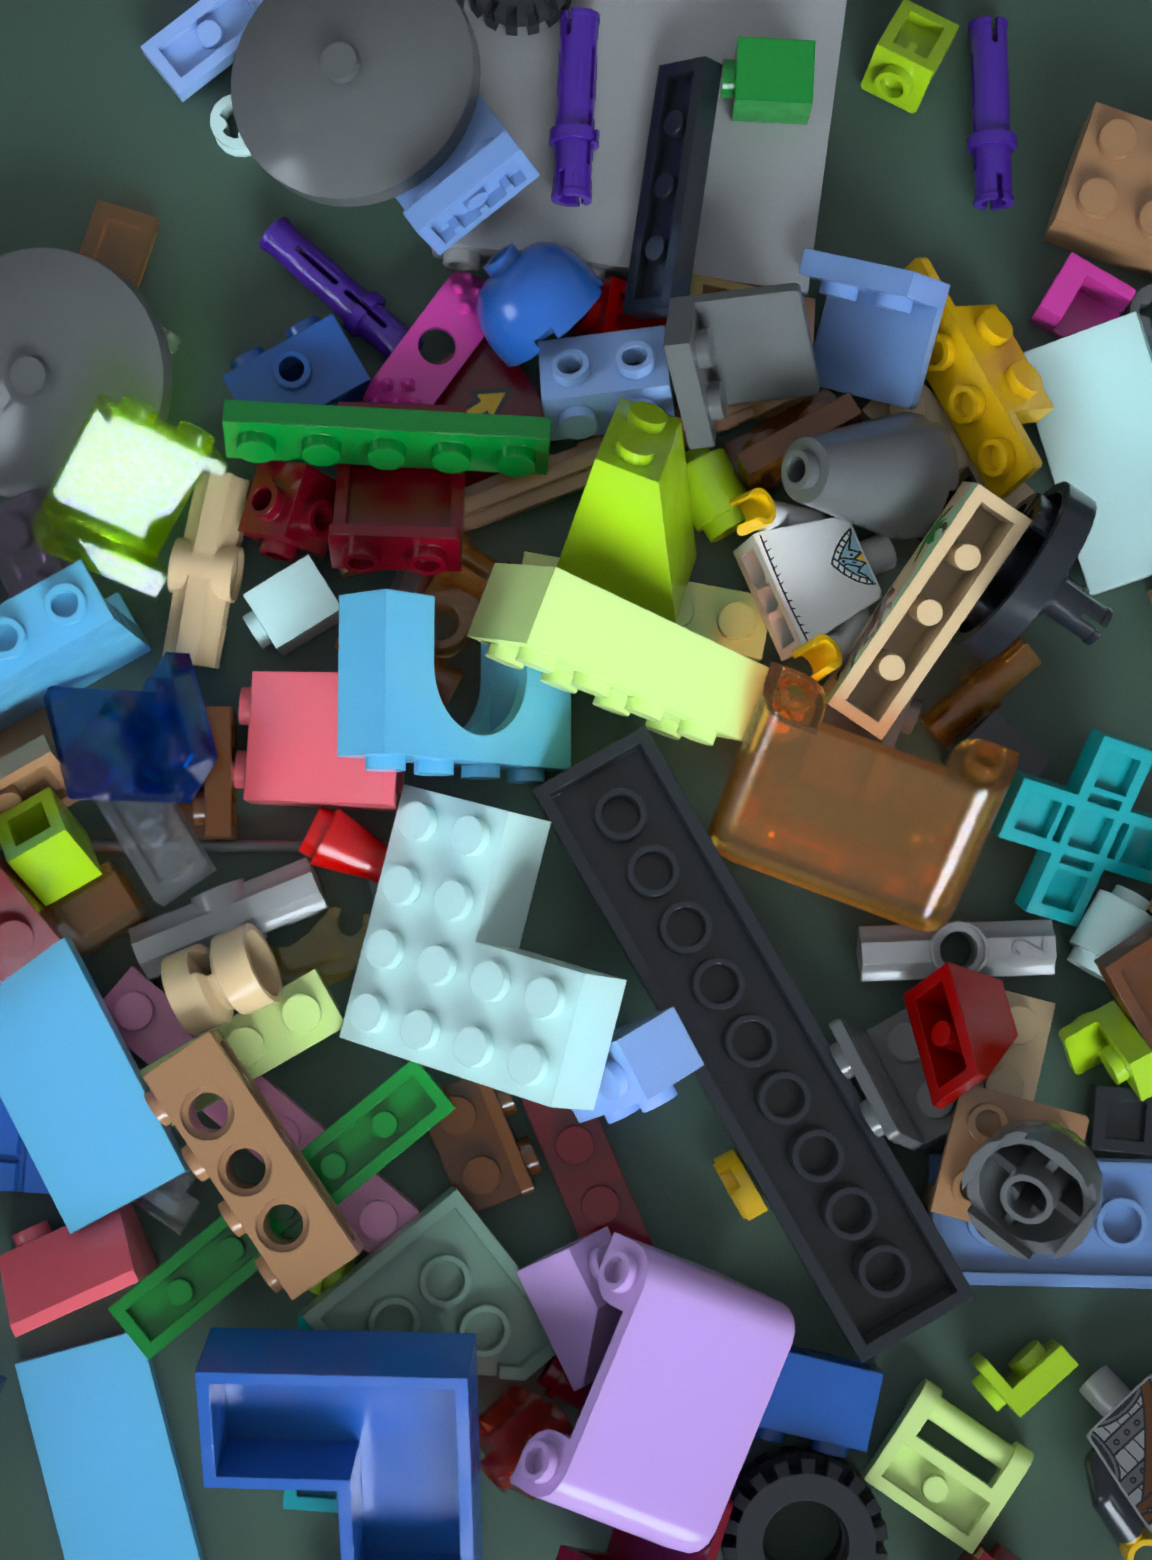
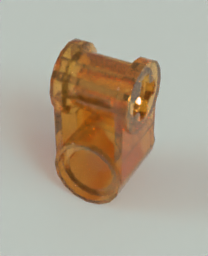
[424,533,513,659]

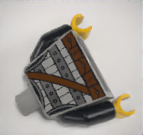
[1079,1365,1152,1560]

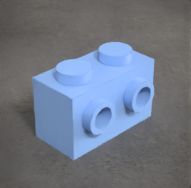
[538,325,676,441]
[571,1006,704,1124]

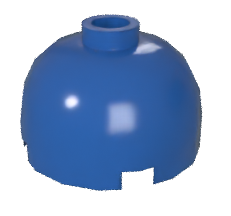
[476,242,604,367]

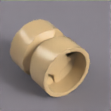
[161,923,283,1035]

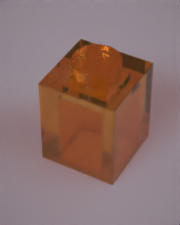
[48,861,152,958]

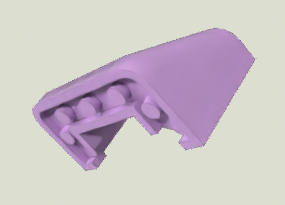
[510,1232,795,1554]

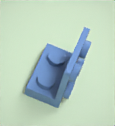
[395,94,540,256]
[798,248,950,410]

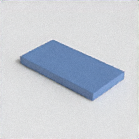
[927,1153,1152,1289]

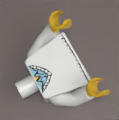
[729,487,897,684]

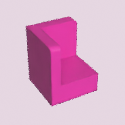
[1029,252,1137,339]

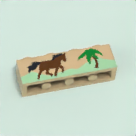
[817,481,1032,740]

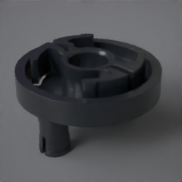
[951,481,1113,662]

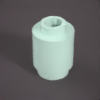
[1067,884,1152,982]

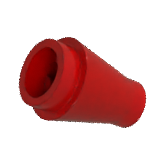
[298,806,388,884]

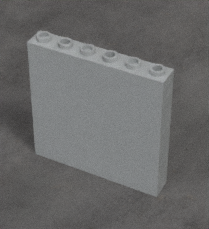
[431,0,847,297]

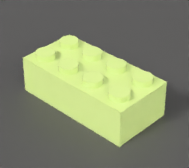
[467,563,769,746]

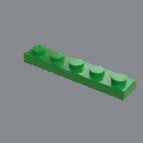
[222,399,551,477]

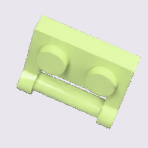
[861,1378,1034,1554]

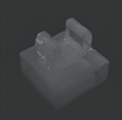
[132,1170,200,1236]

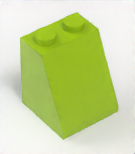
[557,397,697,623]

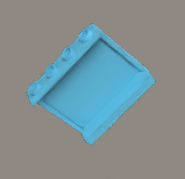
[0,559,153,732]

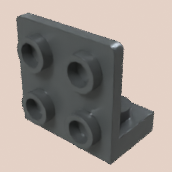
[663,283,820,449]
[829,1008,956,1153]

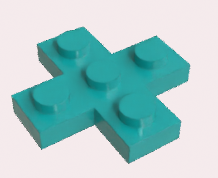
[987,727,1152,927]

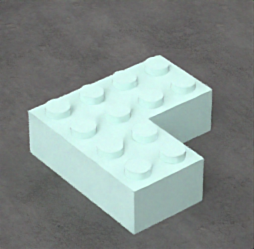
[339,784,627,1111]

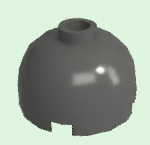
[962,1119,1103,1259]

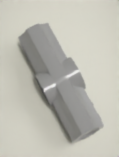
[128,857,329,980]
[856,919,1057,982]

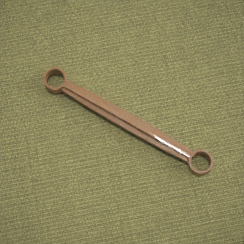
[338,395,814,578]

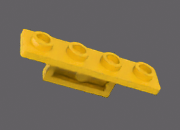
[905,257,1054,499]

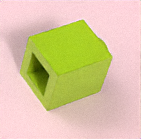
[0,786,102,907]

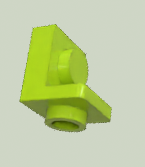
[861,0,960,113]
[1058,1000,1152,1101]
[969,1337,1079,1418]

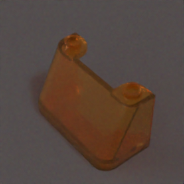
[708,661,1020,932]

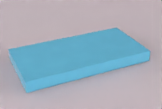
[0,937,191,1234]
[15,1331,204,1560]

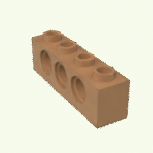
[142,1029,365,1300]

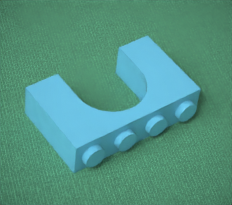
[337,589,571,784]

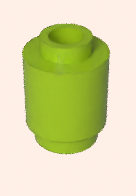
[685,447,747,543]

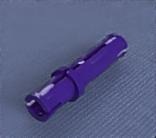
[549,7,600,207]
[967,16,1017,211]
[259,217,424,359]

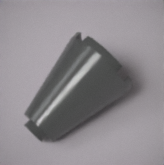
[781,412,959,540]

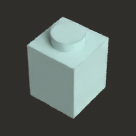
[242,554,339,657]

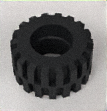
[721,1445,889,1560]

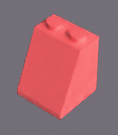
[234,671,405,813]

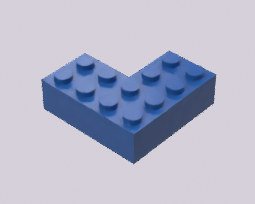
[195,1327,483,1560]

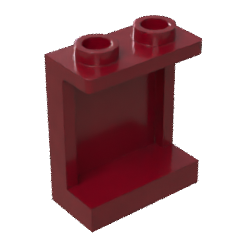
[328,402,467,576]

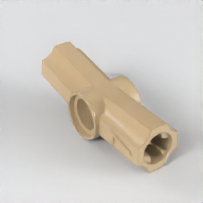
[162,470,252,669]

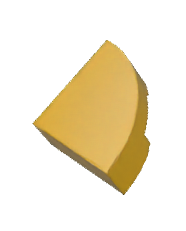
[712,1148,768,1221]

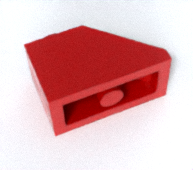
[903,962,1018,1109]

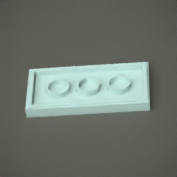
[1024,311,1152,595]

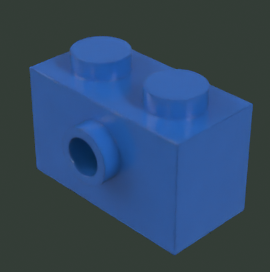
[222,313,371,406]

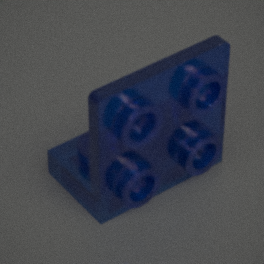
[43,652,219,803]

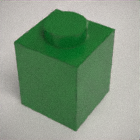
[720,37,816,125]

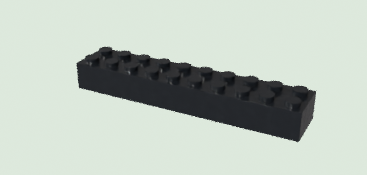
[532,725,976,1363]

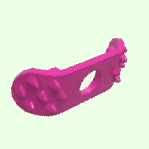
[362,270,487,405]

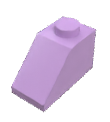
[516,1227,623,1391]

